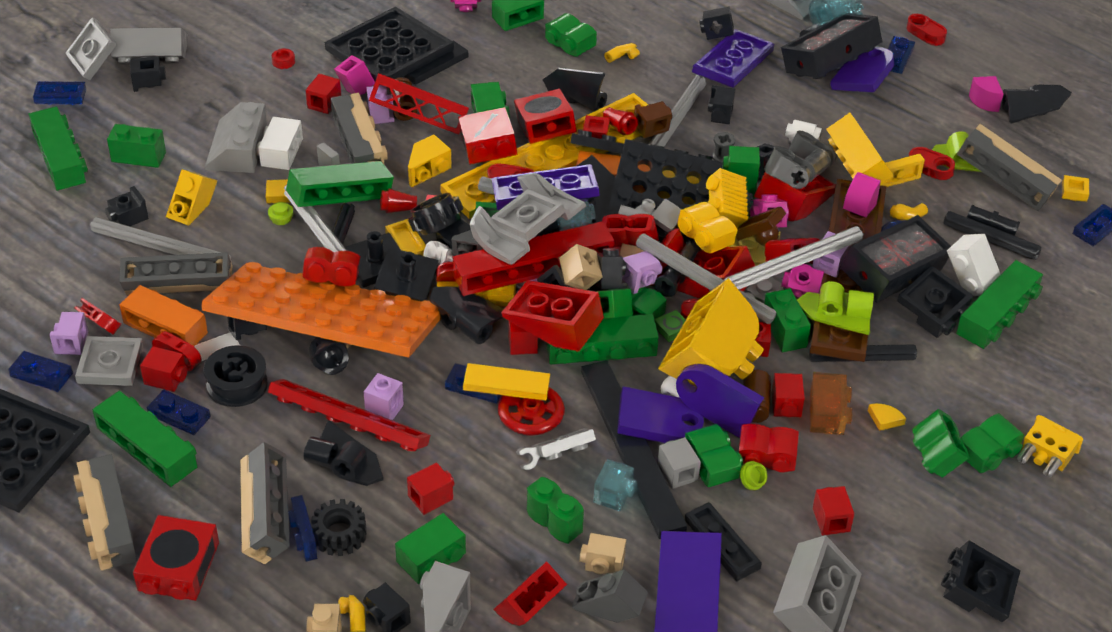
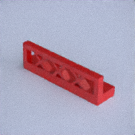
[368,73,469,135]

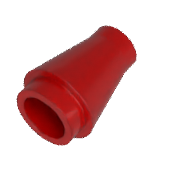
[603,107,638,135]
[380,188,417,213]

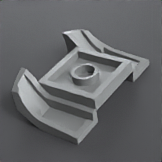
[470,173,586,265]

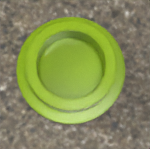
[268,202,294,225]
[740,461,767,491]

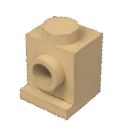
[580,533,626,574]
[307,604,342,632]

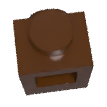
[634,101,672,138]

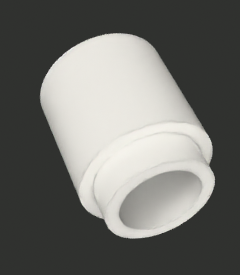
[785,119,822,143]

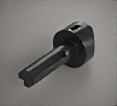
[309,337,349,375]

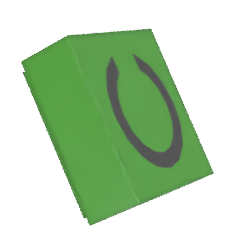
[654,310,686,342]

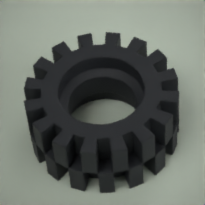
[311,499,367,556]

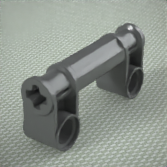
[764,130,837,189]

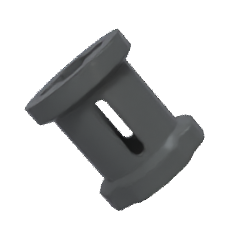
[712,132,736,162]

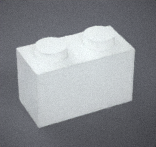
[256,117,303,170]
[947,234,1001,295]

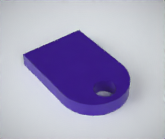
[830,47,894,92]
[676,364,764,438]
[617,386,704,443]

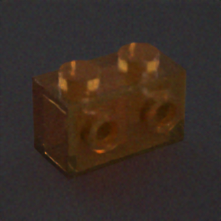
[810,372,852,435]

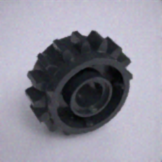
[408,193,463,235]

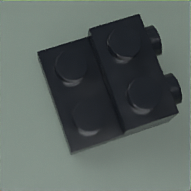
[897,265,974,338]
[941,540,1021,622]

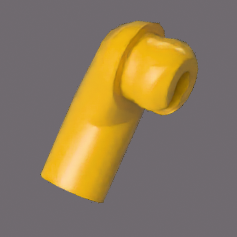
[604,43,640,63]
[890,203,928,222]
[338,595,366,632]

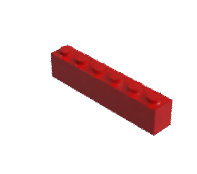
[452,221,614,296]

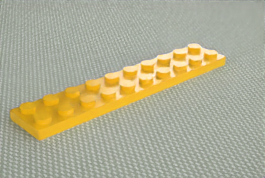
[440,93,648,219]

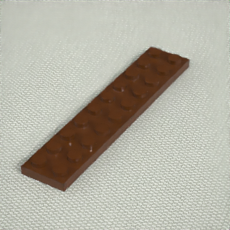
[810,179,886,362]

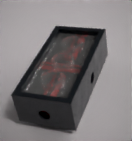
[781,13,883,79]
[840,215,951,303]

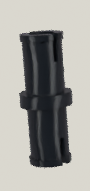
[967,205,1020,236]

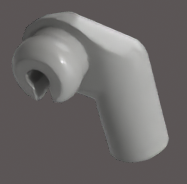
[618,199,655,216]

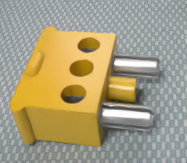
[1017,415,1083,477]

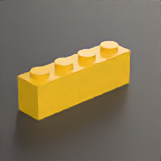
[826,112,894,185]

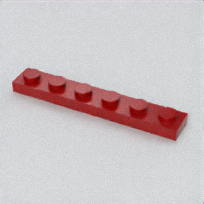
[268,379,431,451]

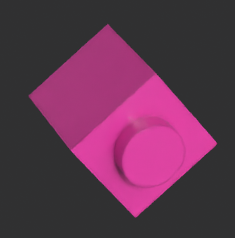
[334,55,375,95]

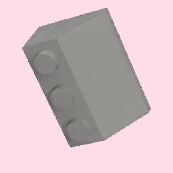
[110,28,188,64]
[205,102,267,173]
[773,535,862,632]

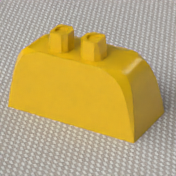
[658,278,764,386]

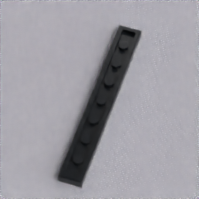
[581,360,687,539]

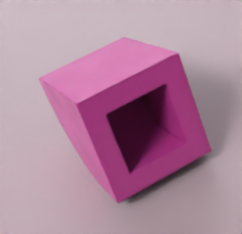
[969,76,1004,112]
[843,172,881,217]

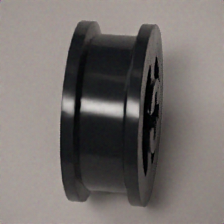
[204,345,268,407]

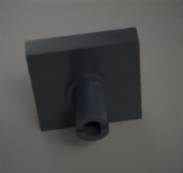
[345,231,401,288]
[374,247,439,301]

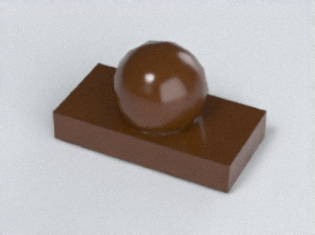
[736,207,786,246]

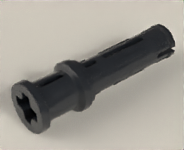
[654,238,702,297]

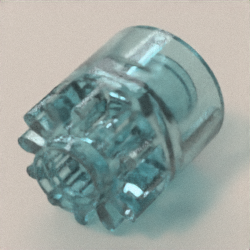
[809,0,864,25]

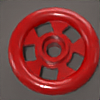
[498,387,565,436]

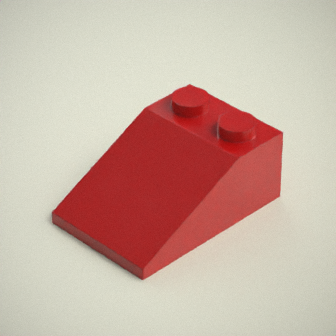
[754,172,836,222]
[677,246,755,299]
[501,280,604,351]

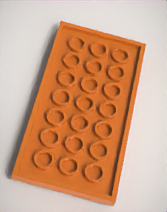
[201,262,440,358]

